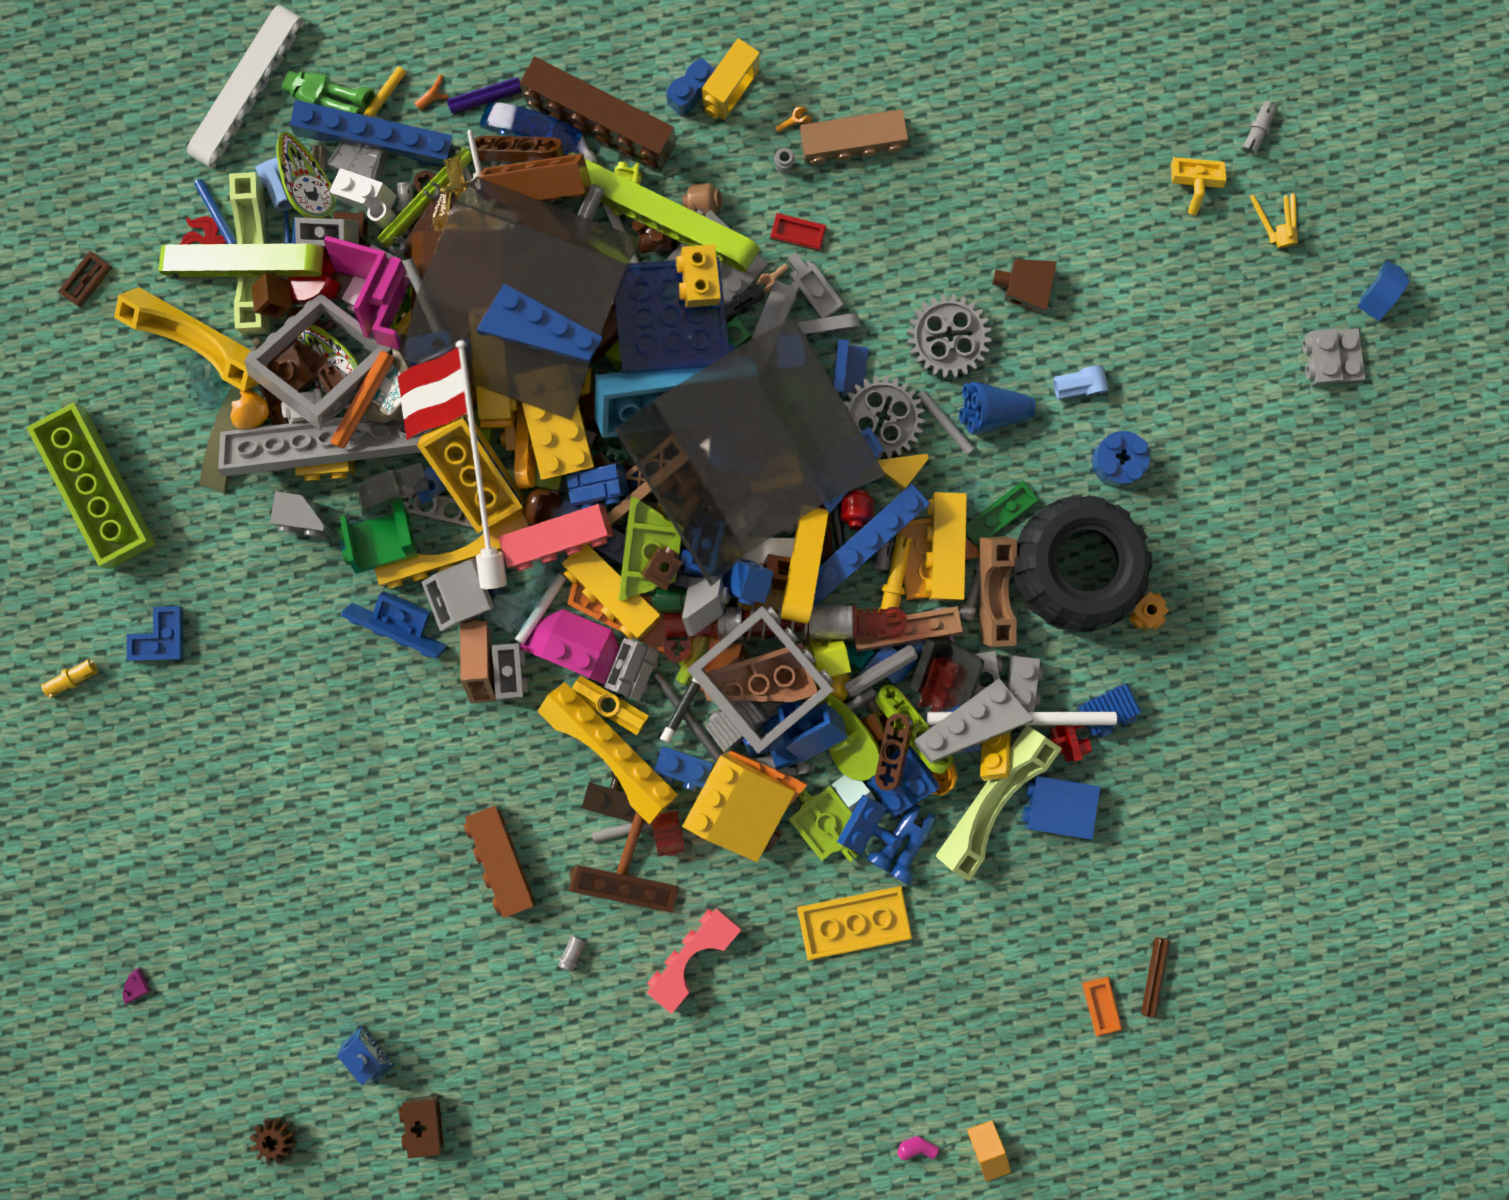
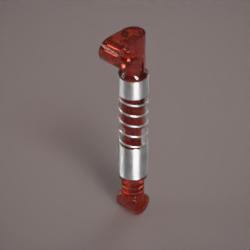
[664,605,907,666]

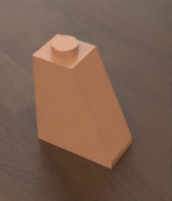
[460,620,496,704]

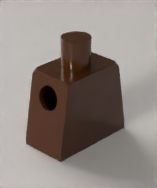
[992,259,1057,315]

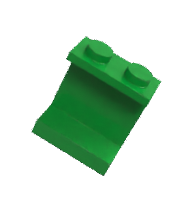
[338,500,418,574]

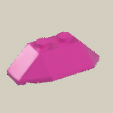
[519,609,620,684]

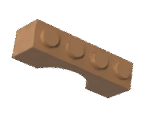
[980,537,1017,647]

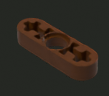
[875,713,913,791]

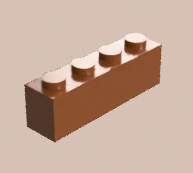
[477,153,591,209]
[464,805,536,918]

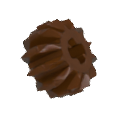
[250,1116,298,1165]

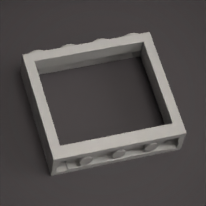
[244,293,393,430]
[687,605,834,753]

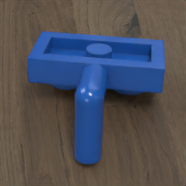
[744,714,802,770]
[837,795,902,854]

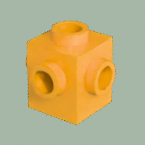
[1129,591,1169,630]

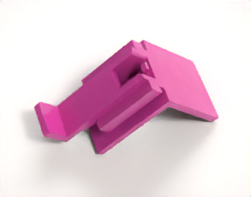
[324,236,411,349]

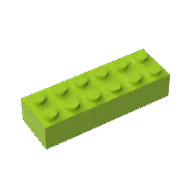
[26,402,157,569]

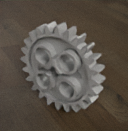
[906,294,992,379]
[840,375,925,460]

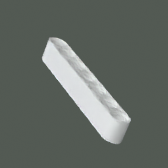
[187,5,304,168]

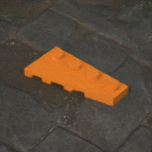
[567,582,674,654]

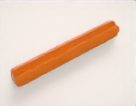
[331,351,395,449]

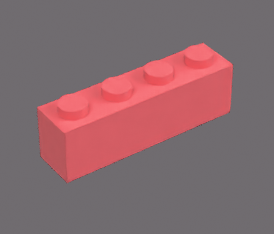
[498,504,614,572]

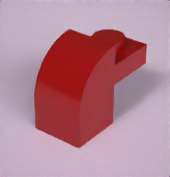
[288,251,340,305]

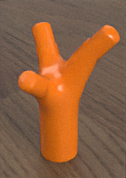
[415,75,449,111]

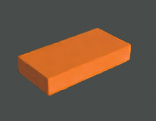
[1082,976,1123,1036]

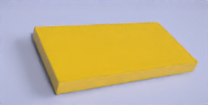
[797,886,912,960]

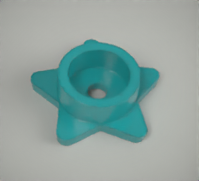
[846,646,875,669]

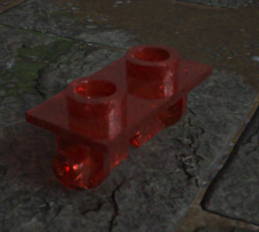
[918,657,958,712]

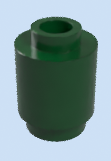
[652,586,688,614]

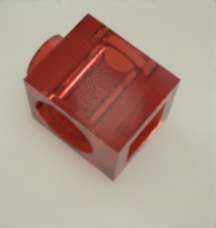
[652,811,685,857]

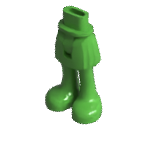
[282,71,375,115]

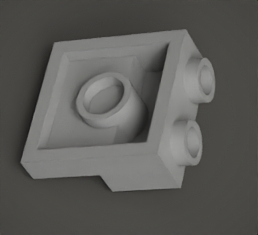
[1302,328,1365,386]

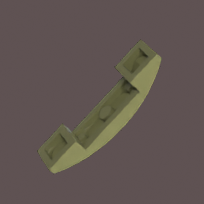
[200,386,242,493]

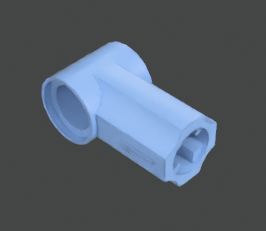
[255,157,294,211]
[1053,365,1109,400]

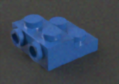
[865,745,941,818]

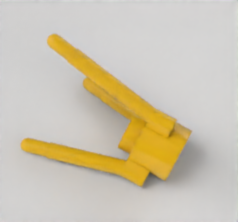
[1250,193,1298,248]

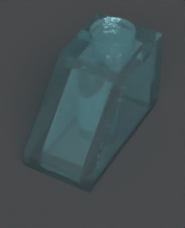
[185,354,224,411]

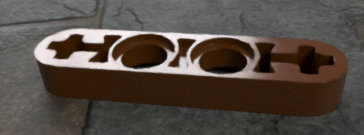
[469,136,565,162]

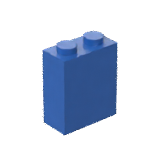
[1022,776,1100,840]

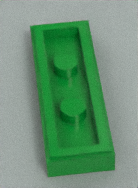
[966,480,1040,548]

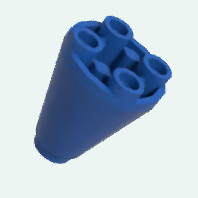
[959,382,1036,435]

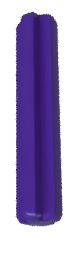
[447,77,522,114]

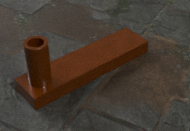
[569,864,679,913]

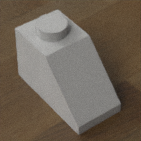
[682,576,729,636]

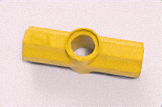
[572,675,649,736]

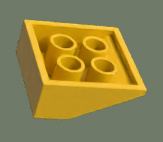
[682,752,796,862]

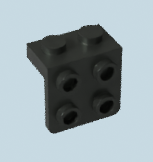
[910,638,985,706]

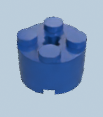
[1091,431,1150,488]

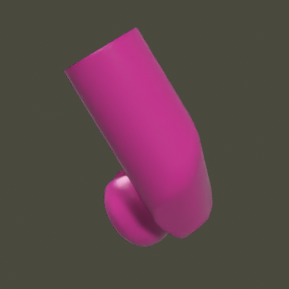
[897,1136,939,1161]

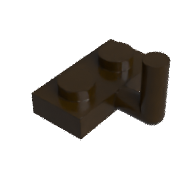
[581,771,636,822]

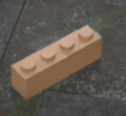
[800,109,908,165]

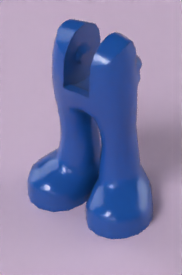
[867,804,936,886]

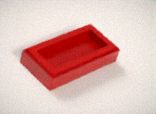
[770,213,827,252]

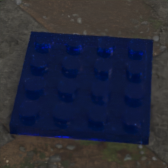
[611,257,730,373]

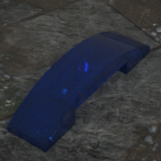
[479,102,583,154]

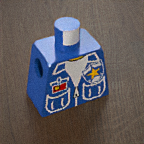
[337,1026,395,1085]

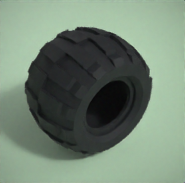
[1013,495,1152,633]

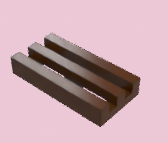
[58,251,113,308]

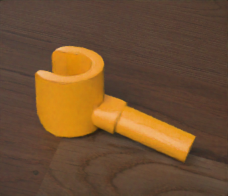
[775,107,812,132]

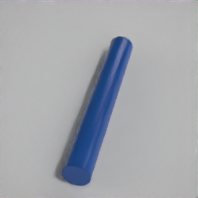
[194,179,237,244]

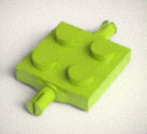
[788,785,858,862]

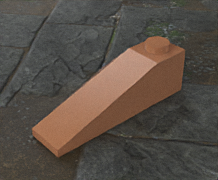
[704,640,818,702]

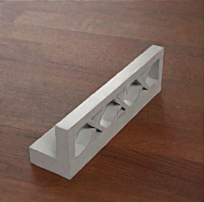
[744,280,800,386]

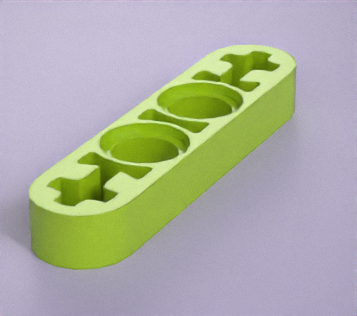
[875,685,953,774]

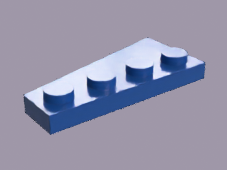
[476,284,602,364]

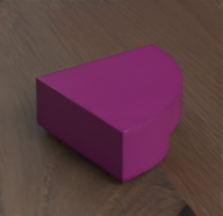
[122,967,151,1004]

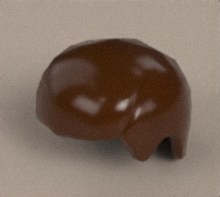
[523,487,561,525]

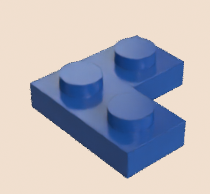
[127,606,183,661]

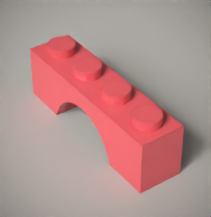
[647,907,741,1014]

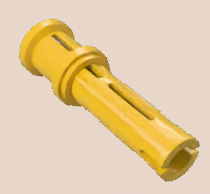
[877,535,913,616]

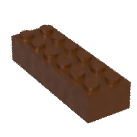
[519,56,676,171]

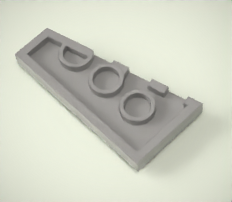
[914,679,1034,764]

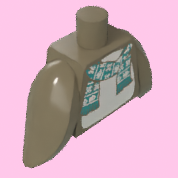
[344,334,413,423]

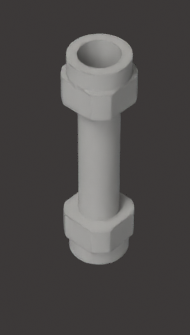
[959,557,980,622]

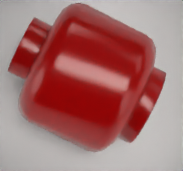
[840,490,875,531]

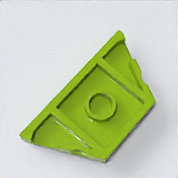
[618,496,682,601]

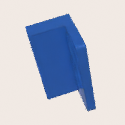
[832,339,868,397]

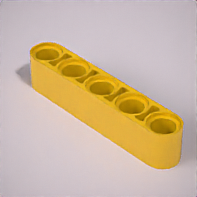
[781,504,828,624]

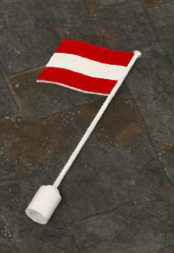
[398,340,507,589]

